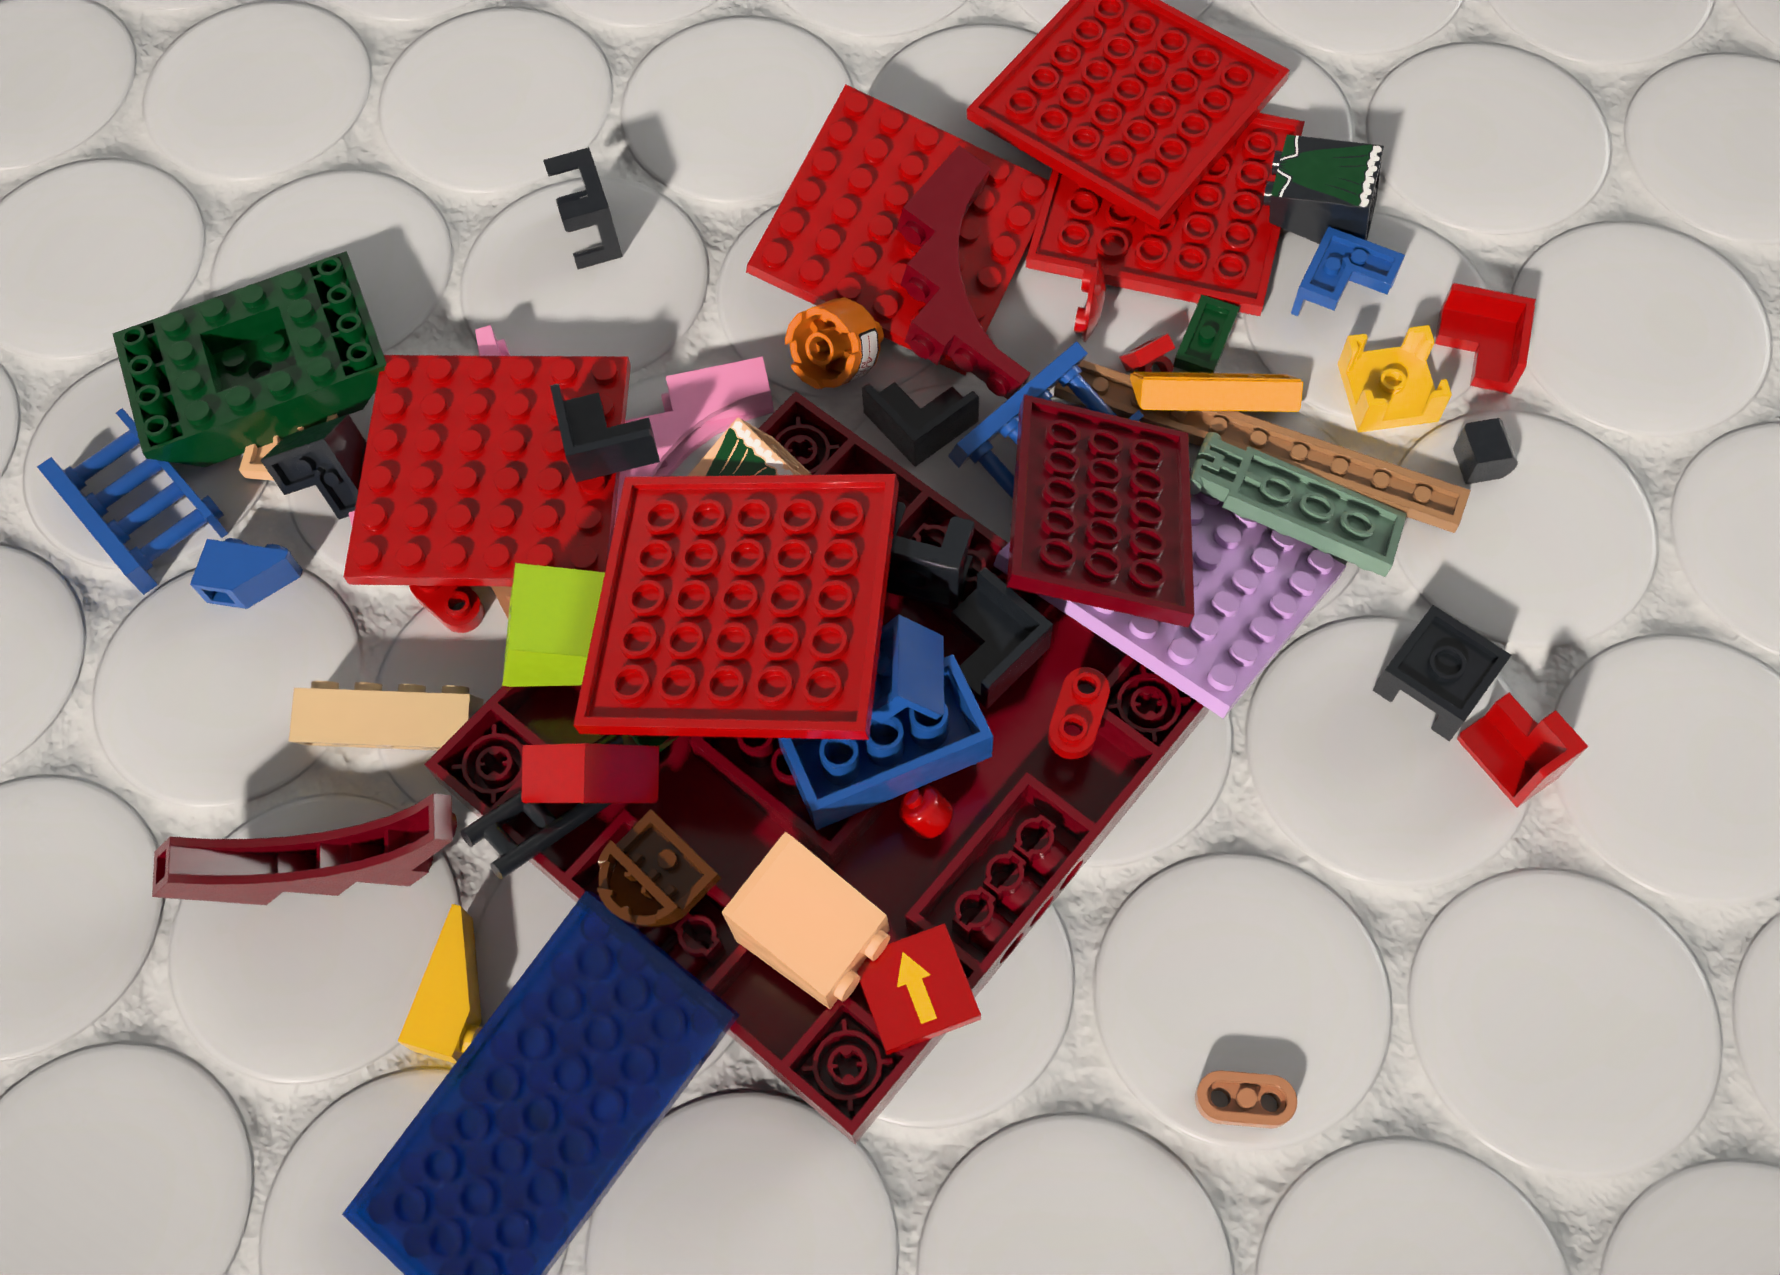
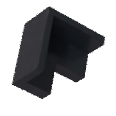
[862,382,979,467]
[550,383,660,483]
[261,414,367,519]
[951,567,1053,709]

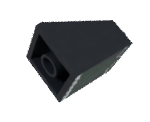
[1263,135,1384,244]

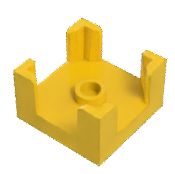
[1337,325,1452,433]

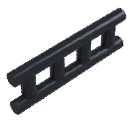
[460,735,624,879]

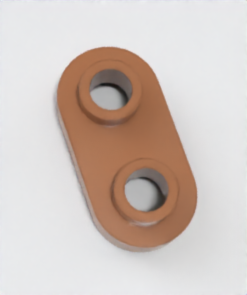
[1195,1070,1297,1129]

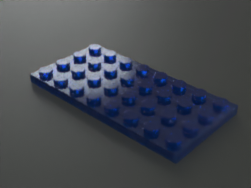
[342,891,740,1275]

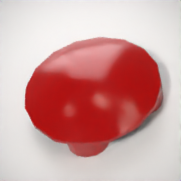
[1074,260,1106,342]

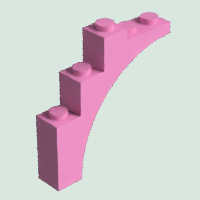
[614,356,774,527]

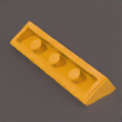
[1130,372,1303,412]

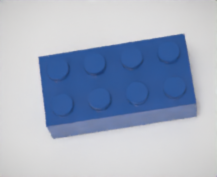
[778,654,994,830]

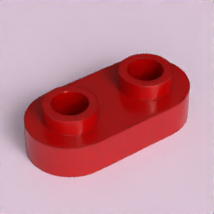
[409,585,485,633]
[1048,667,1110,759]

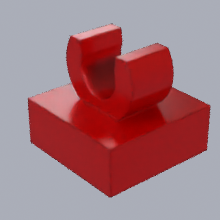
[1119,333,1175,372]

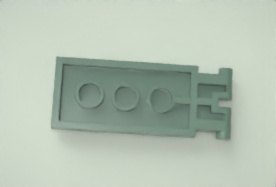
[1190,432,1407,577]

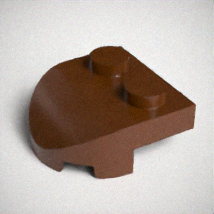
[597,809,721,928]

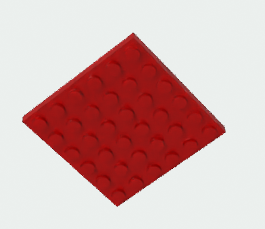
[967,0,1290,230]
[746,84,1049,376]
[1026,113,1305,316]
[343,355,631,587]
[573,474,899,740]

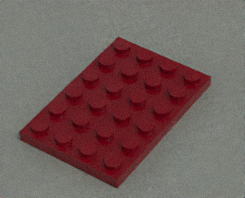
[1007,394,1195,627]

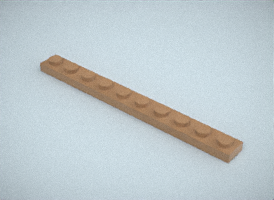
[1054,360,1471,533]

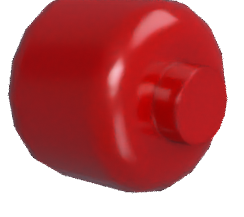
[899,785,953,839]

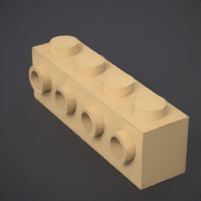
[289,681,484,751]

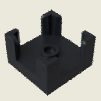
[543,147,623,270]
[886,501,974,610]
[1372,605,1512,742]

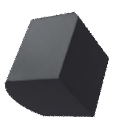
[1453,418,1518,484]

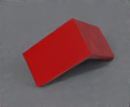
[1434,283,1536,394]
[1457,692,1589,808]
[521,743,659,803]

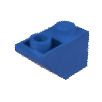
[190,538,303,609]

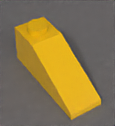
[398,904,482,1066]

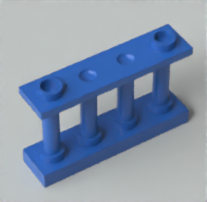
[948,341,1144,526]
[37,408,229,595]

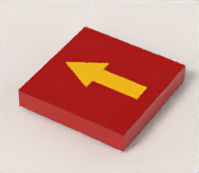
[856,923,981,1055]

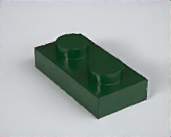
[1173,295,1240,373]

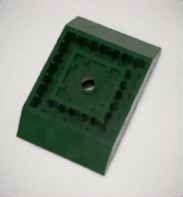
[112,251,387,468]

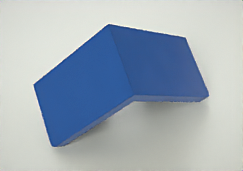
[1291,227,1405,316]
[871,615,944,723]

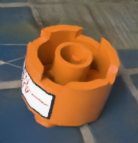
[785,297,884,389]

